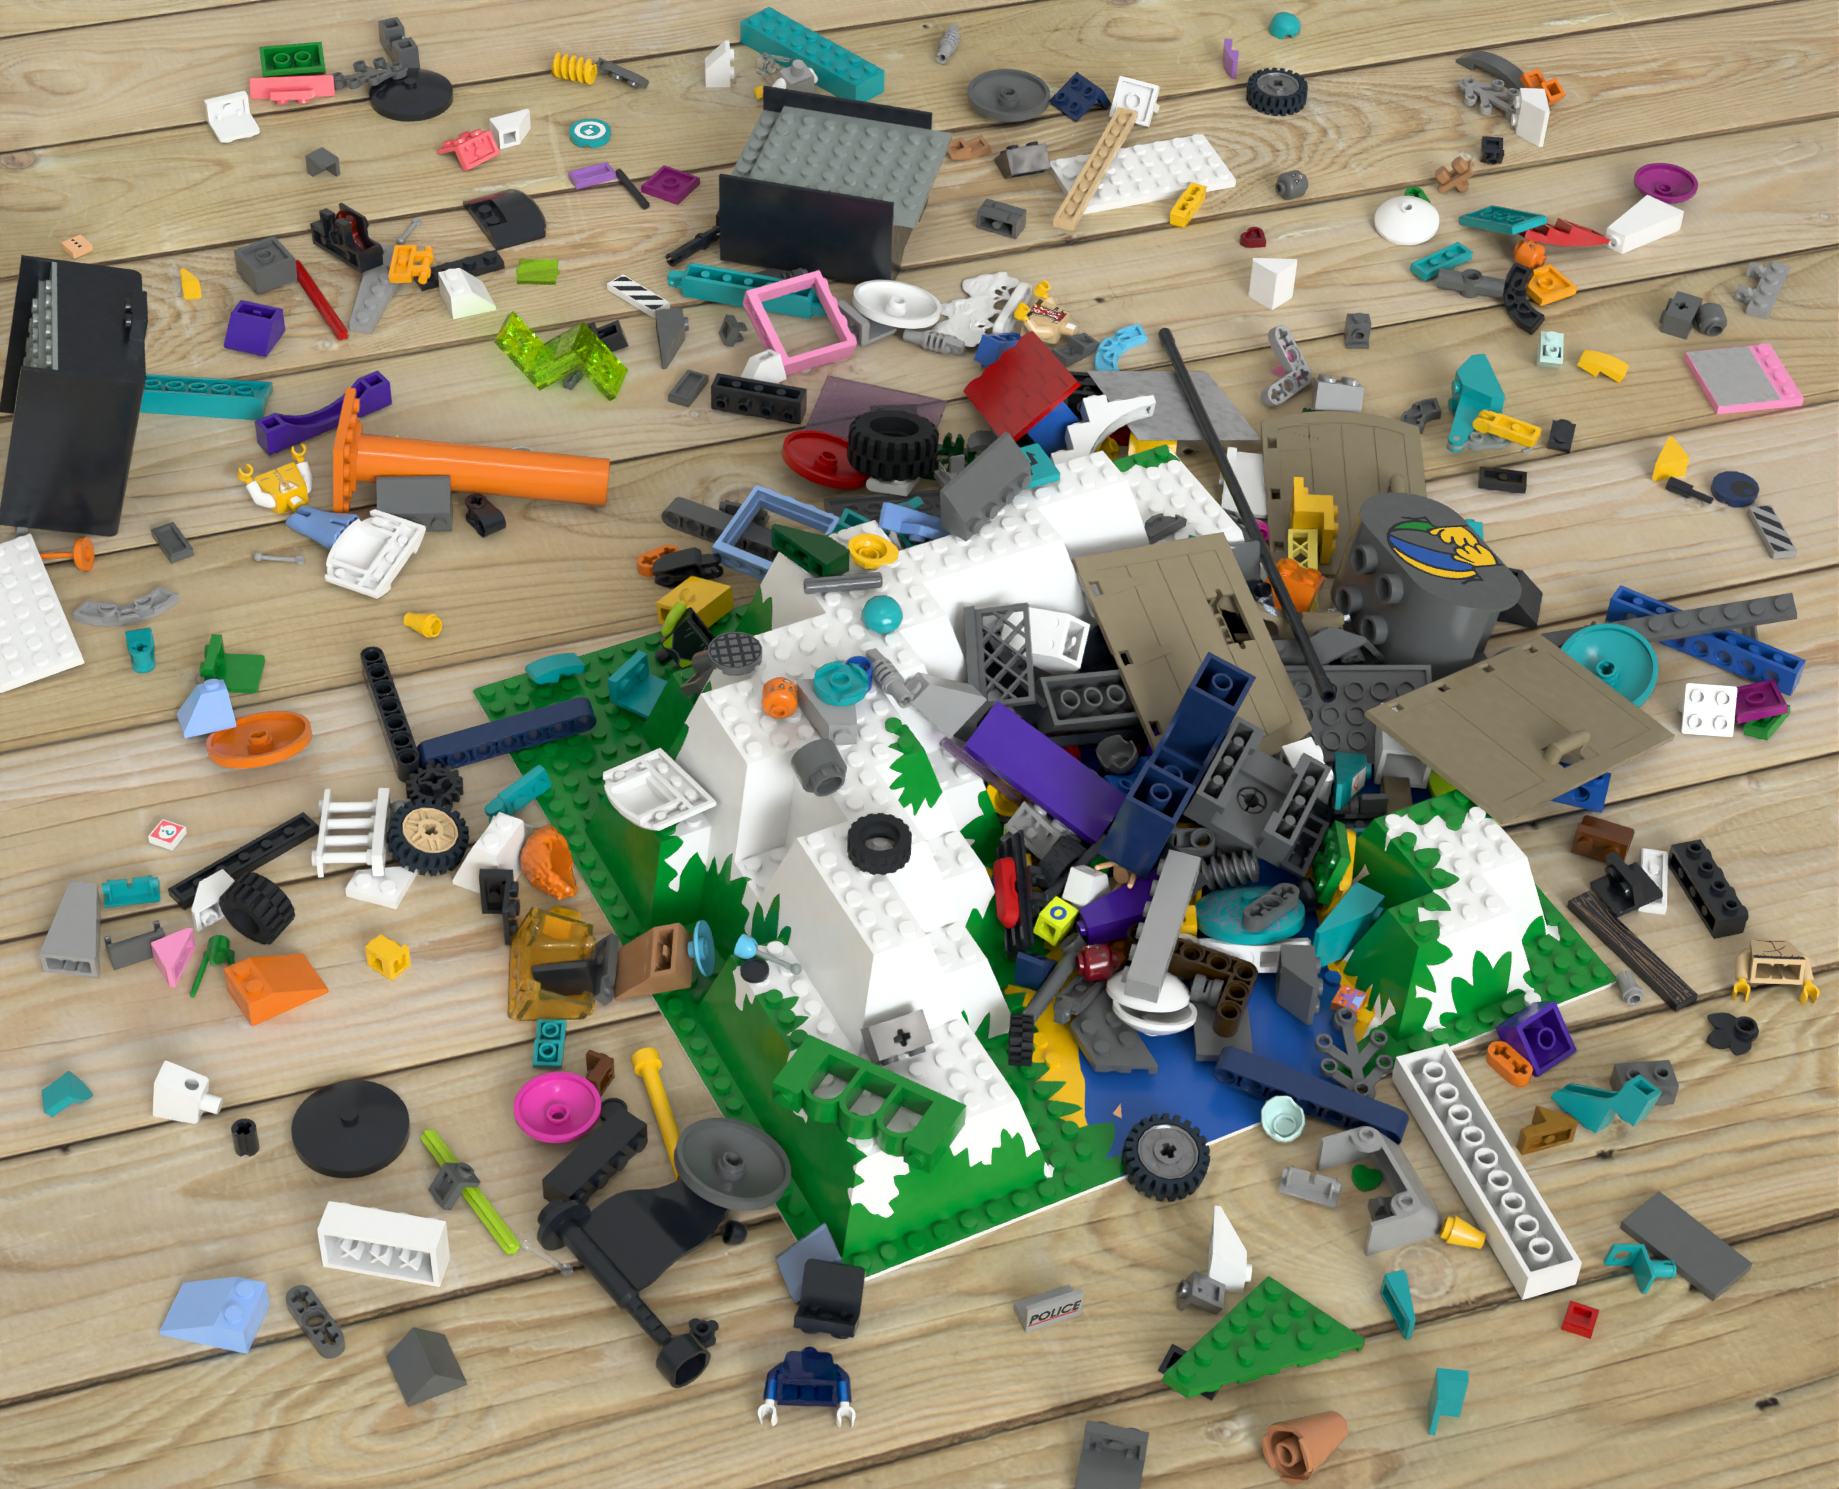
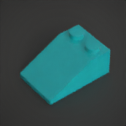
[1313,882,1385,967]

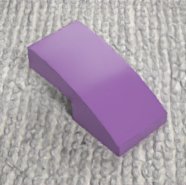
[1222,38,1239,79]

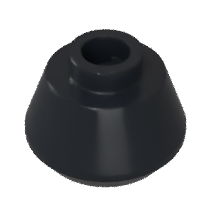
[1295,877,1324,913]

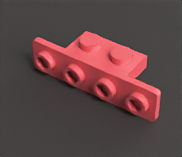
[249,75,335,104]

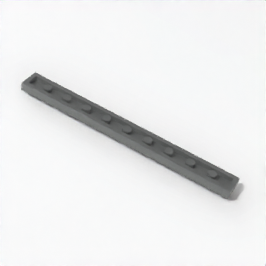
[1541,593,1797,649]

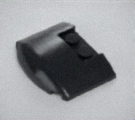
[463,189,546,251]

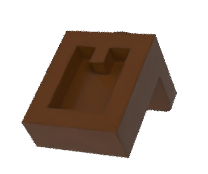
[586,1050,615,1098]

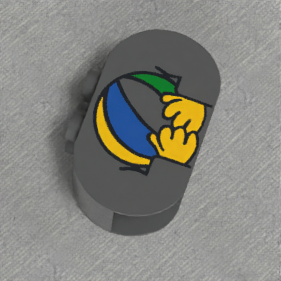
[1330,492,1522,691]

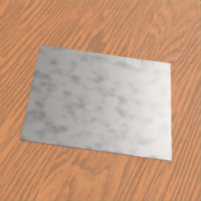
[1087,371,1261,440]

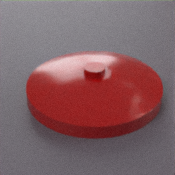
[781,430,871,490]

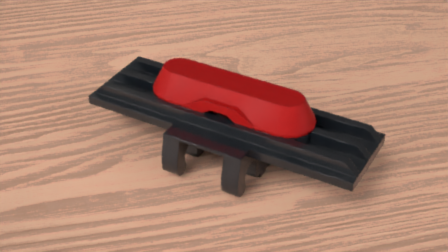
[993,829,1049,961]

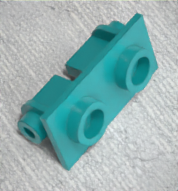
[102,875,160,908]

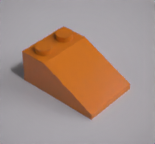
[223,953,329,1027]

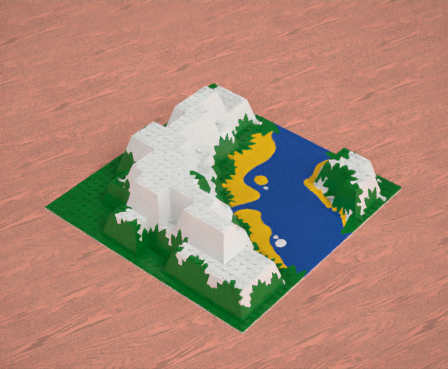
[473,445,1616,1281]

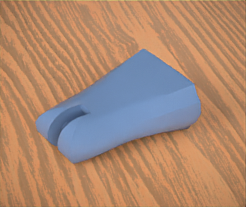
[286,505,362,550]

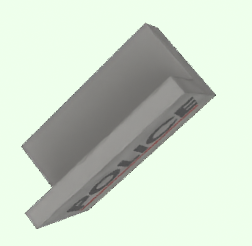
[1014,1284,1084,1332]

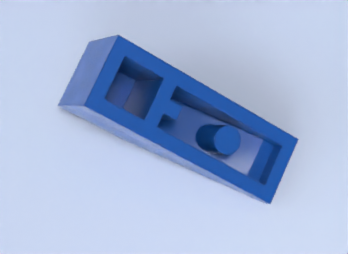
[974,332,1022,369]

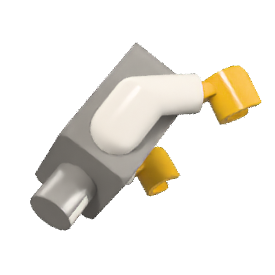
[753,59,818,100]

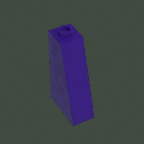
[1076,868,1160,945]

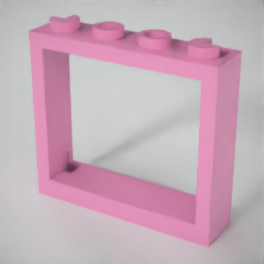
[742,270,857,375]

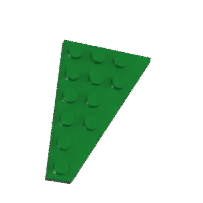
[1162,1276,1366,1398]

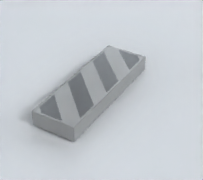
[1747,505,1797,559]

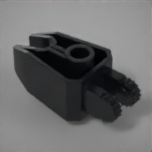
[653,547,724,589]

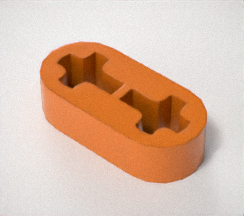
[637,545,680,577]
[1486,1041,1533,1087]

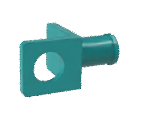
[1603,1244,1676,1294]

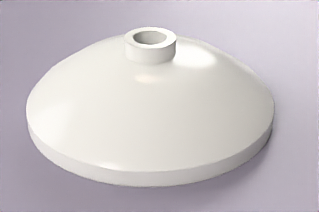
[1374,196,1439,245]
[1106,970,1190,1012]
[1112,1000,1197,1036]

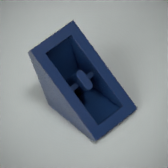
[1015,951,1058,992]

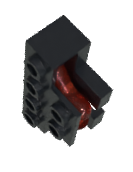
[310,202,384,273]

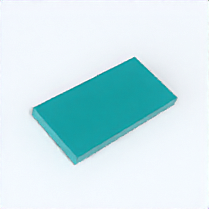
[1458,205,1547,235]

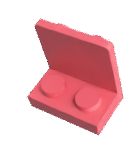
[437,128,500,171]

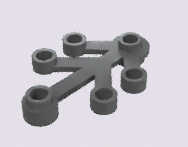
[331,57,408,90]
[1314,1007,1393,1099]

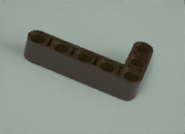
[1123,924,1258,1038]

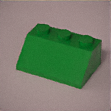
[259,42,326,77]

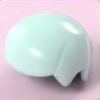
[1261,1096,1305,1143]

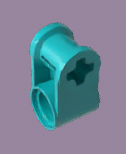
[125,627,155,673]

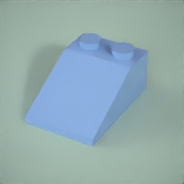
[159,1277,270,1354]

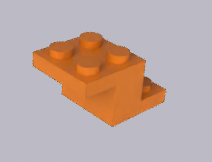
[1265,558,1326,612]

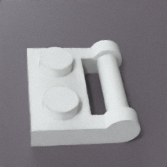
[866,476,921,496]

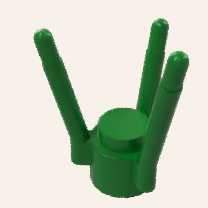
[190,935,235,997]

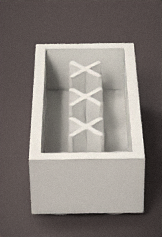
[317,1201,450,1287]

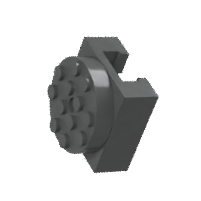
[1183,716,1332,867]

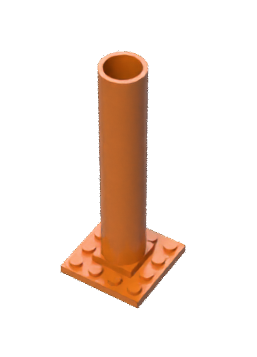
[333,387,610,514]

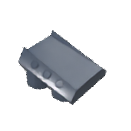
[775,1222,844,1304]

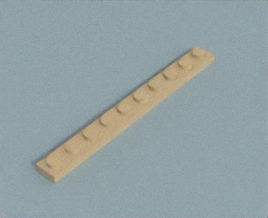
[1053,107,1138,231]

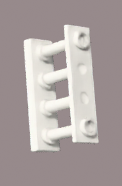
[312,788,391,877]

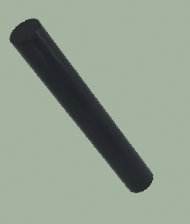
[615,169,650,209]

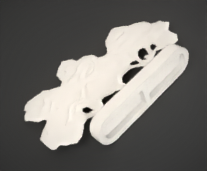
[931,272,1032,347]

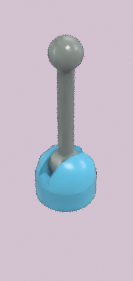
[734,934,802,975]

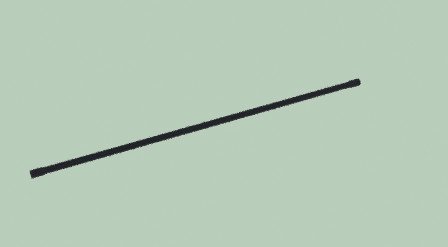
[1158,328,1336,703]

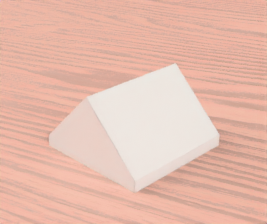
[1248,258,1297,310]

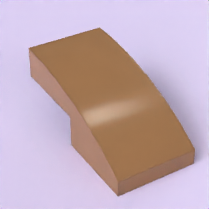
[947,135,992,160]

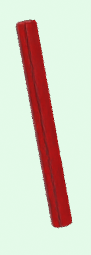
[295,260,349,341]

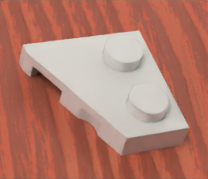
[345,865,418,909]

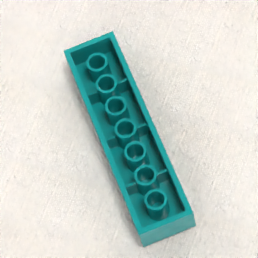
[740,7,885,102]

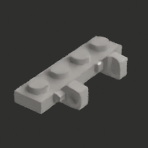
[1734,261,1791,320]

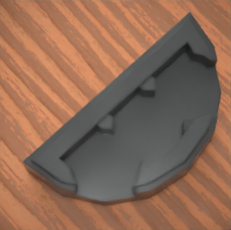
[1144,513,1187,545]

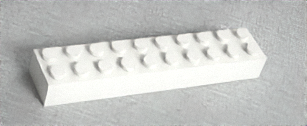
[1392,1044,1582,1300]

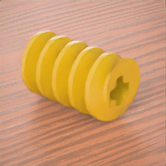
[552,51,598,85]

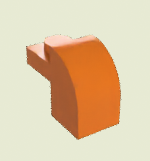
[1520,69,1566,106]

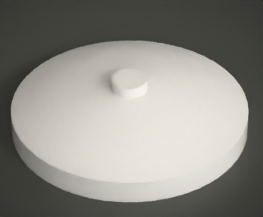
[852,280,941,329]

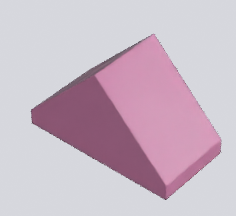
[151,928,196,988]

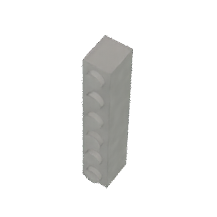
[1121,849,1201,1003]

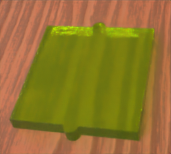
[516,259,559,285]

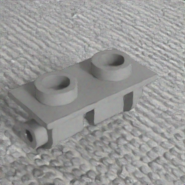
[1278,1165,1342,1208]

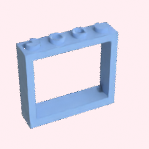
[712,485,840,581]

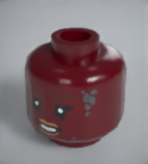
[1076,943,1118,981]

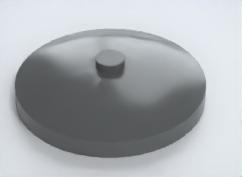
[967,69,1050,122]
[674,1118,791,1211]

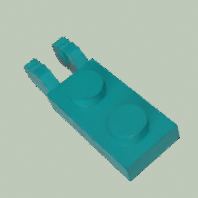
[484,765,552,823]

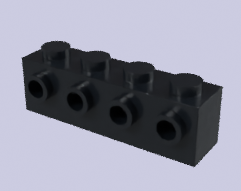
[711,373,807,425]
[1668,839,1749,939]
[542,1107,648,1204]

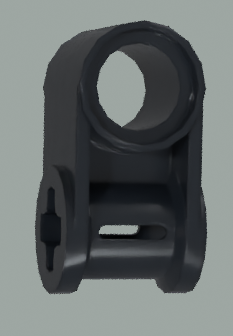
[465,494,506,538]

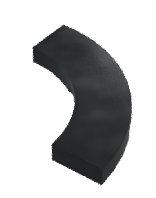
[1503,263,1545,335]

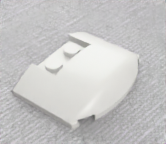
[325,509,426,599]
[603,748,716,831]

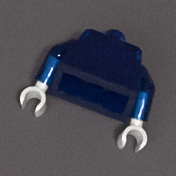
[758,1347,856,1428]

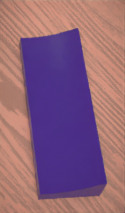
[962,701,1126,846]

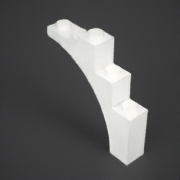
[1050,395,1156,465]

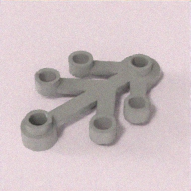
[1458,77,1519,122]

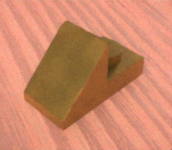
[1517,1106,1578,1155]

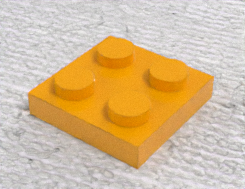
[1526,264,1577,306]

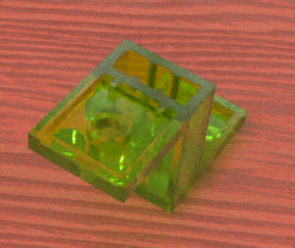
[494,311,628,401]

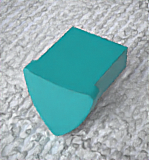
[42,1071,93,1117]

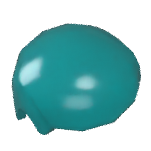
[1269,12,1301,39]
[861,595,903,634]

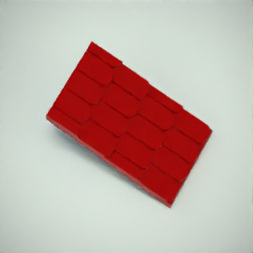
[963,330,1081,458]

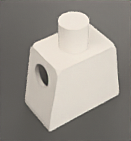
[152,1061,223,1124]

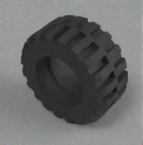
[847,410,939,481]

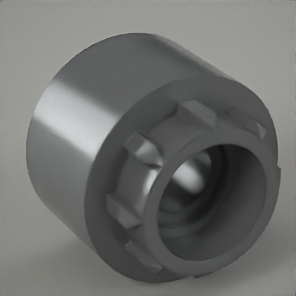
[791,739,847,797]

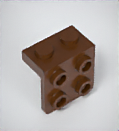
[1571,815,1635,863]

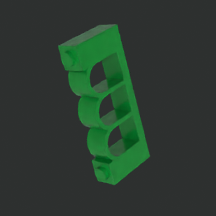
[772,1035,966,1174]

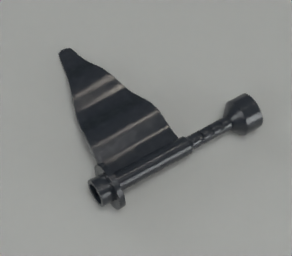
[537,1179,731,1388]

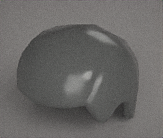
[1095,735,1139,775]

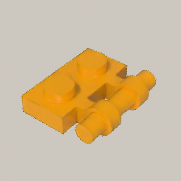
[388,245,434,284]

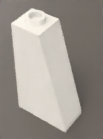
[1603,195,1684,254]

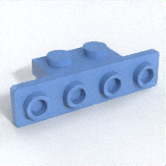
[879,502,952,543]

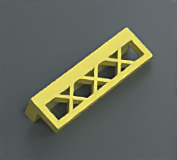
[1288,529,1318,612]

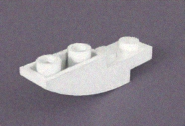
[1198,938,1311,973]

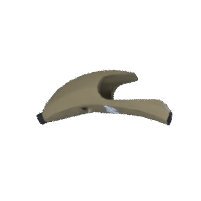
[1219,596,1351,644]

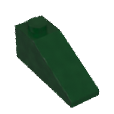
[771,524,850,577]

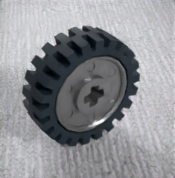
[1246,68,1308,116]
[1121,1113,1210,1202]

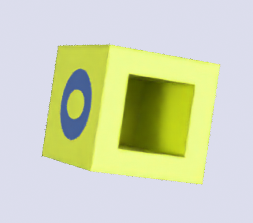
[1033,896,1079,947]

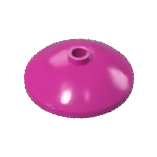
[513,1072,601,1143]

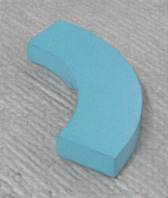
[1094,324,1147,371]

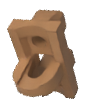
[1435,156,1474,194]

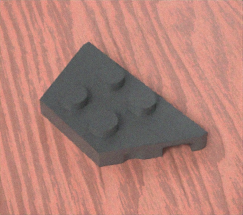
[1069,989,1158,1074]

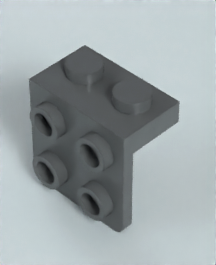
[1074,1420,1149,1489]

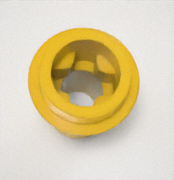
[403,612,442,638]
[1439,1215,1486,1250]

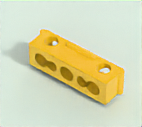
[1170,182,1207,228]

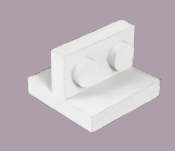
[1109,76,1160,127]

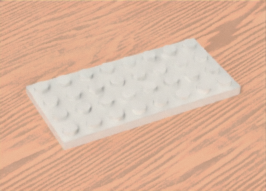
[1049,134,1236,214]
[0,533,84,693]

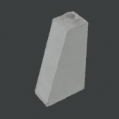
[39,880,101,978]

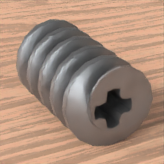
[1200,849,1260,891]

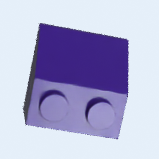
[1495,1001,1577,1077]

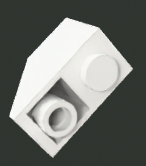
[705,41,734,88]
[489,109,531,149]
[741,349,787,384]
[1062,865,1111,909]
[191,869,235,932]

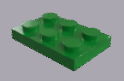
[1311,820,1351,906]

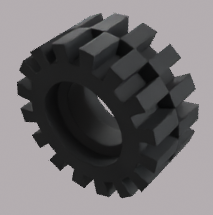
[1008,1014,1034,1067]

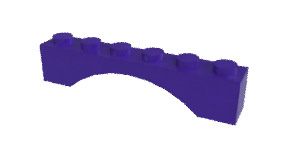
[255,370,392,455]

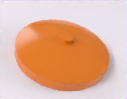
[206,711,313,769]

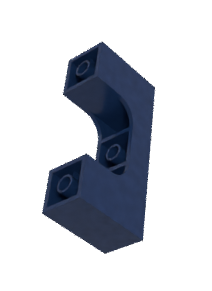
[1097,651,1256,880]

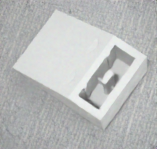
[1000,604,1090,676]

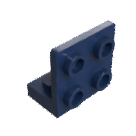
[1050,72,1111,122]

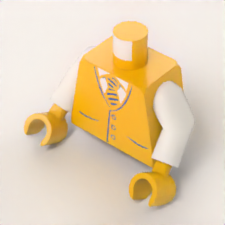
[236,444,313,514]

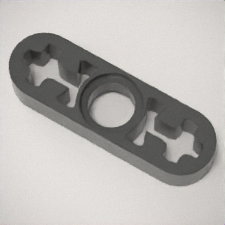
[1242,883,1300,931]
[286,1285,345,1359]

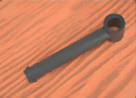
[1021,933,1087,1024]

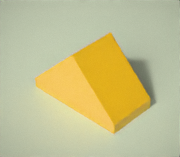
[1652,436,1690,482]

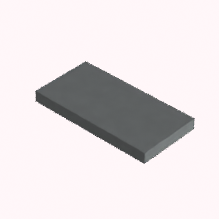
[1189,981,1253,1061]
[1620,1191,1752,1301]

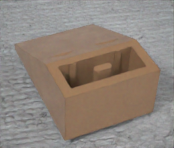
[614,923,693,1001]

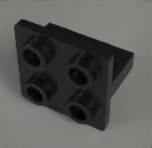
[1590,851,1663,918]

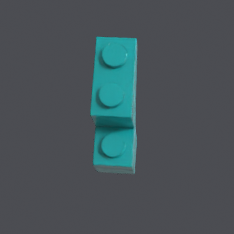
[1551,1074,1662,1134]

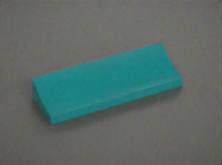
[140,374,273,420]

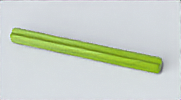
[420,1129,521,1255]

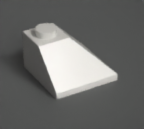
[1208,1205,1252,1294]

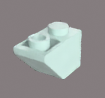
[1536,331,1564,369]

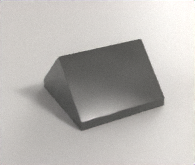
[386,1327,467,1407]

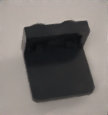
[479,869,520,945]
[793,1258,866,1339]

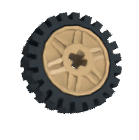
[386,799,469,876]

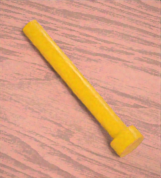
[631,1047,681,1181]

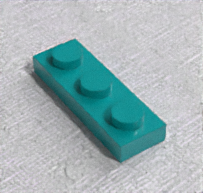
[1410,242,1473,281]

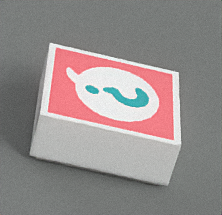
[148,819,187,851]

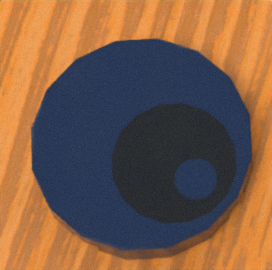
[1711,471,1759,507]

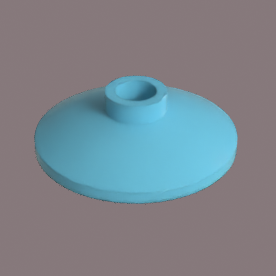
[688,920,715,976]

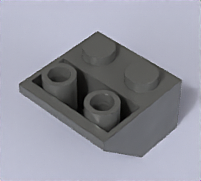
[1275,944,1323,1025]

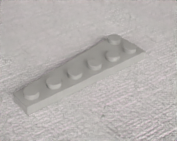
[349,244,400,334]

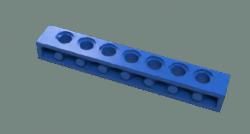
[1605,585,1806,696]

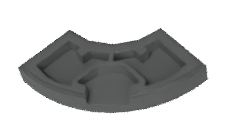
[1400,398,1442,434]

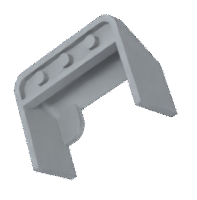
[1316,1126,1443,1256]

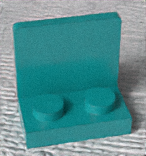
[608,650,667,719]

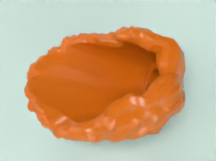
[519,824,578,900]

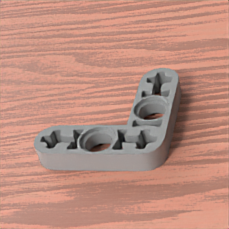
[1261,325,1312,408]

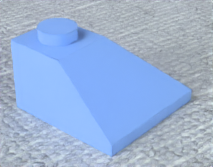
[176,679,237,738]

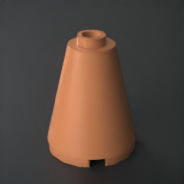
[1262,1411,1348,1485]

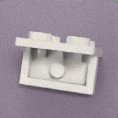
[1678,683,1737,737]

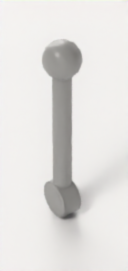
[396,218,421,245]
[253,552,305,565]

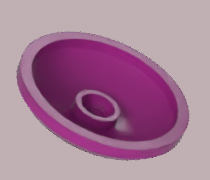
[1634,163,1698,204]

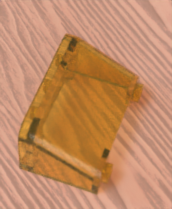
[507,906,596,1021]

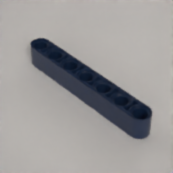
[417,697,596,770]
[1213,1046,1409,1145]

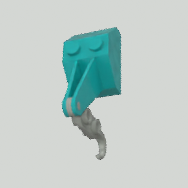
[1447,354,1534,453]

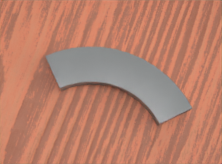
[72,586,180,627]

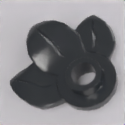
[1706,1013,1759,1055]

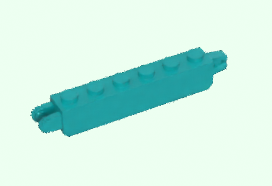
[667,263,827,319]

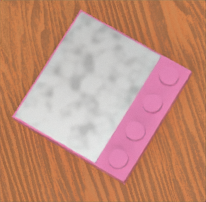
[1684,344,1804,414]

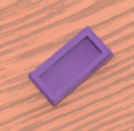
[568,162,616,189]

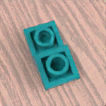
[525,653,585,685]
[533,1019,567,1068]

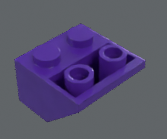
[224,300,286,357]

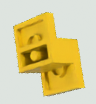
[1290,477,1338,564]

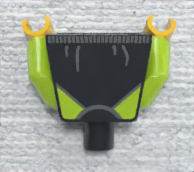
[655,588,721,669]

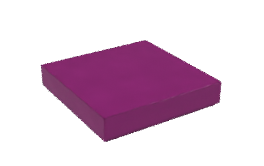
[641,165,700,205]
[1735,679,1788,724]

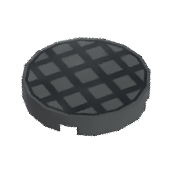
[708,632,762,676]

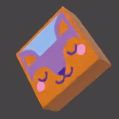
[1331,984,1368,1017]

